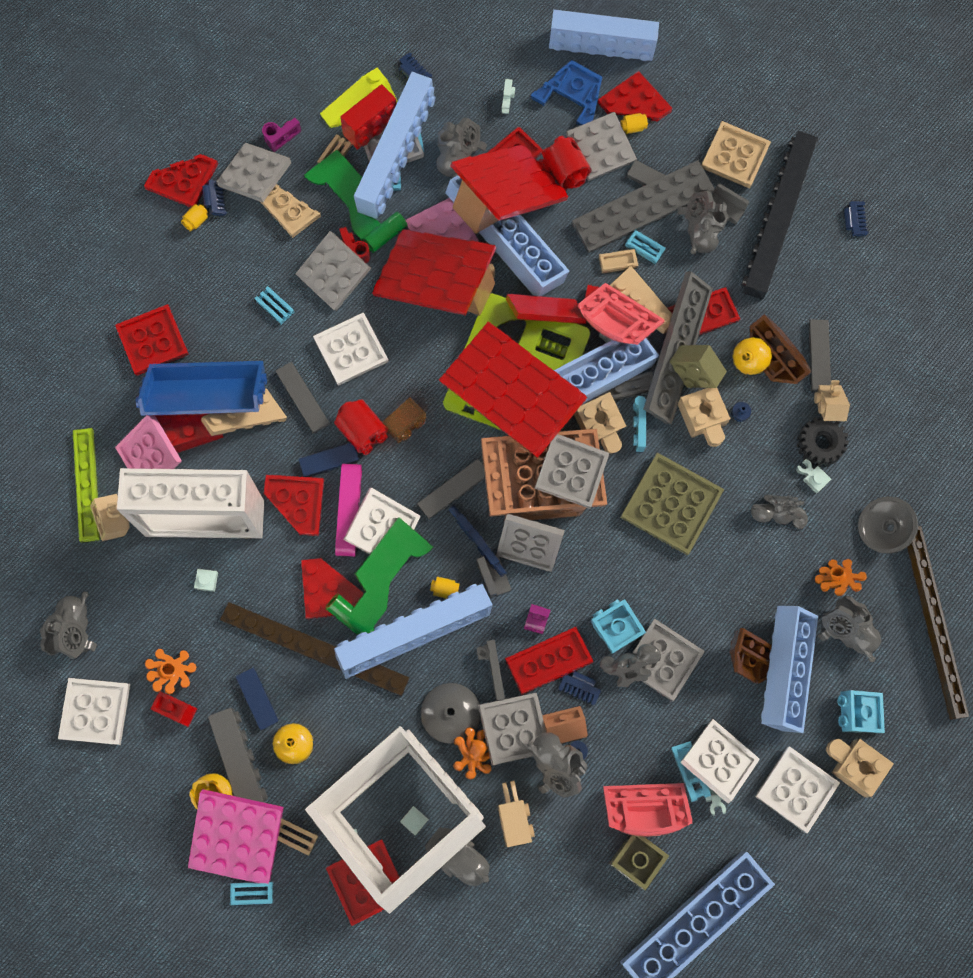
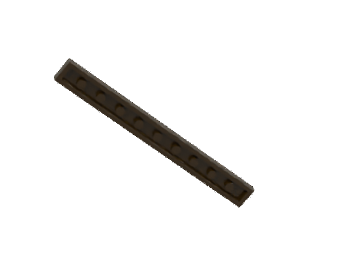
[907,526,969,720]
[220,602,410,696]

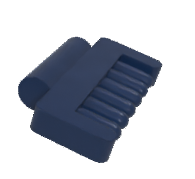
[399,53,432,79]
[202,180,227,216]
[844,201,869,236]
[558,671,601,705]

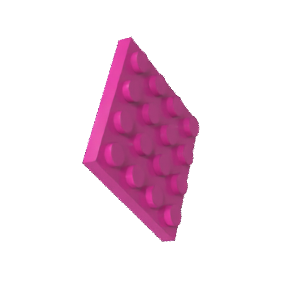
[188,789,283,884]

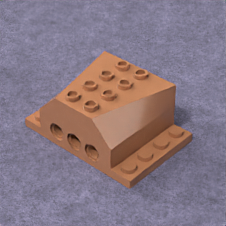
[481,429,607,520]

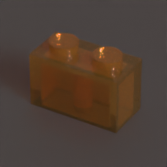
[382,397,426,443]

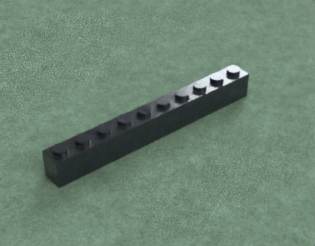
[741,131,818,300]

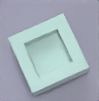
[194,569,218,592]
[400,806,429,835]

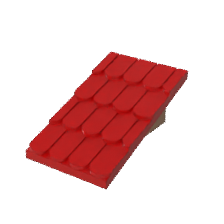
[450,145,569,234]
[372,229,496,316]
[439,322,587,458]

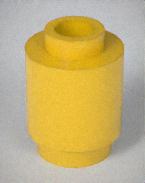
[620,113,648,134]
[181,204,208,232]
[430,577,460,599]

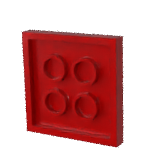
[115,304,189,376]
[326,839,408,926]

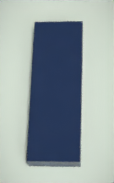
[299,443,359,477]
[235,667,280,731]

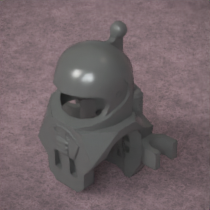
[436,118,487,178]
[677,191,729,254]
[40,591,97,659]
[817,596,882,662]
[527,732,587,798]
[425,822,490,887]

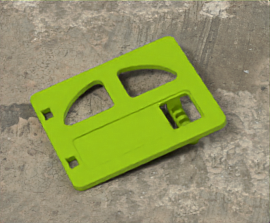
[443,293,590,431]

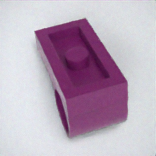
[262,118,301,152]
[524,604,551,635]

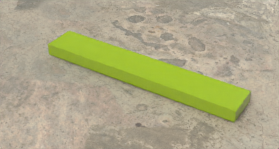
[73,428,101,543]

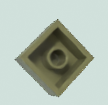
[670,345,727,388]
[609,834,669,890]

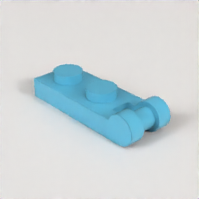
[633,396,646,452]
[671,741,711,802]

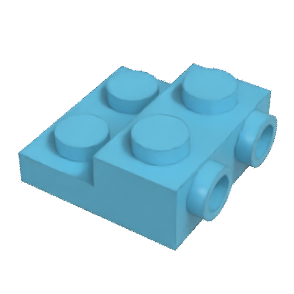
[590,599,646,654]
[838,690,885,734]

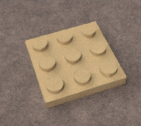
[701,121,771,189]

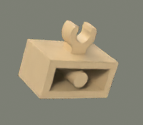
[814,380,850,421]
[90,494,130,541]

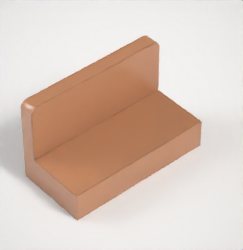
[542,706,588,743]

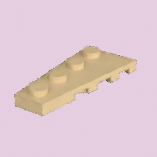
[261,184,321,238]
[610,266,672,334]
[201,388,287,436]

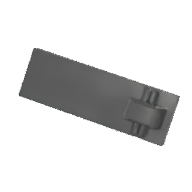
[477,640,505,701]

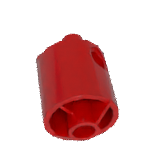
[541,136,592,189]
[334,399,388,455]

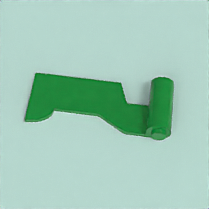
[304,150,408,253]
[325,517,433,635]

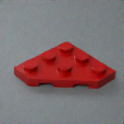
[598,71,672,121]
[144,154,218,208]
[264,475,324,536]
[301,558,363,619]

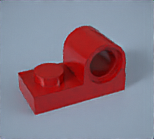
[339,227,370,263]
[151,691,198,727]

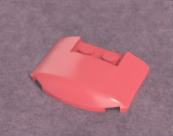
[578,283,665,345]
[603,783,692,836]

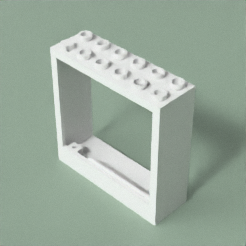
[117,468,264,538]
[305,726,486,914]

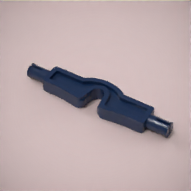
[449,505,507,577]

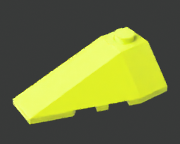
[320,68,398,128]

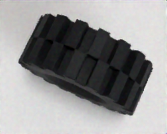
[797,417,849,467]

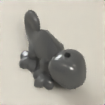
[751,494,808,529]
[600,644,661,687]

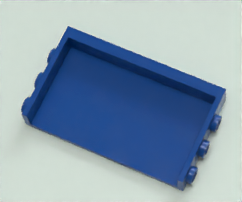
[136,361,267,416]

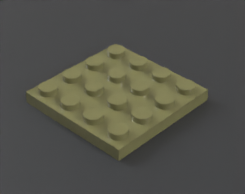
[620,452,724,556]

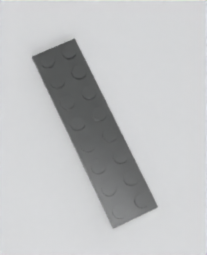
[572,160,715,254]
[643,272,713,424]

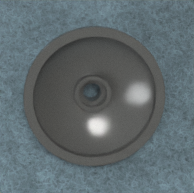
[858,496,918,554]
[421,683,480,744]

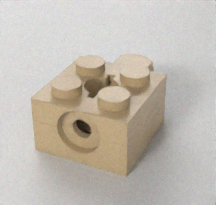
[678,388,730,447]
[574,392,626,454]
[826,739,894,797]
[498,781,535,847]

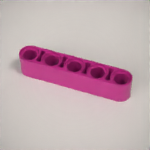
[335,464,362,557]

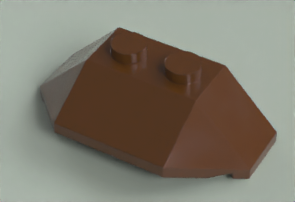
[749,314,811,384]
[730,628,772,684]

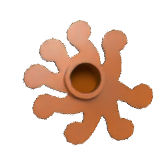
[815,559,867,596]
[145,649,197,694]
[453,728,491,780]

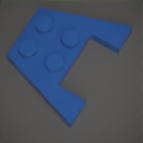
[531,60,602,126]

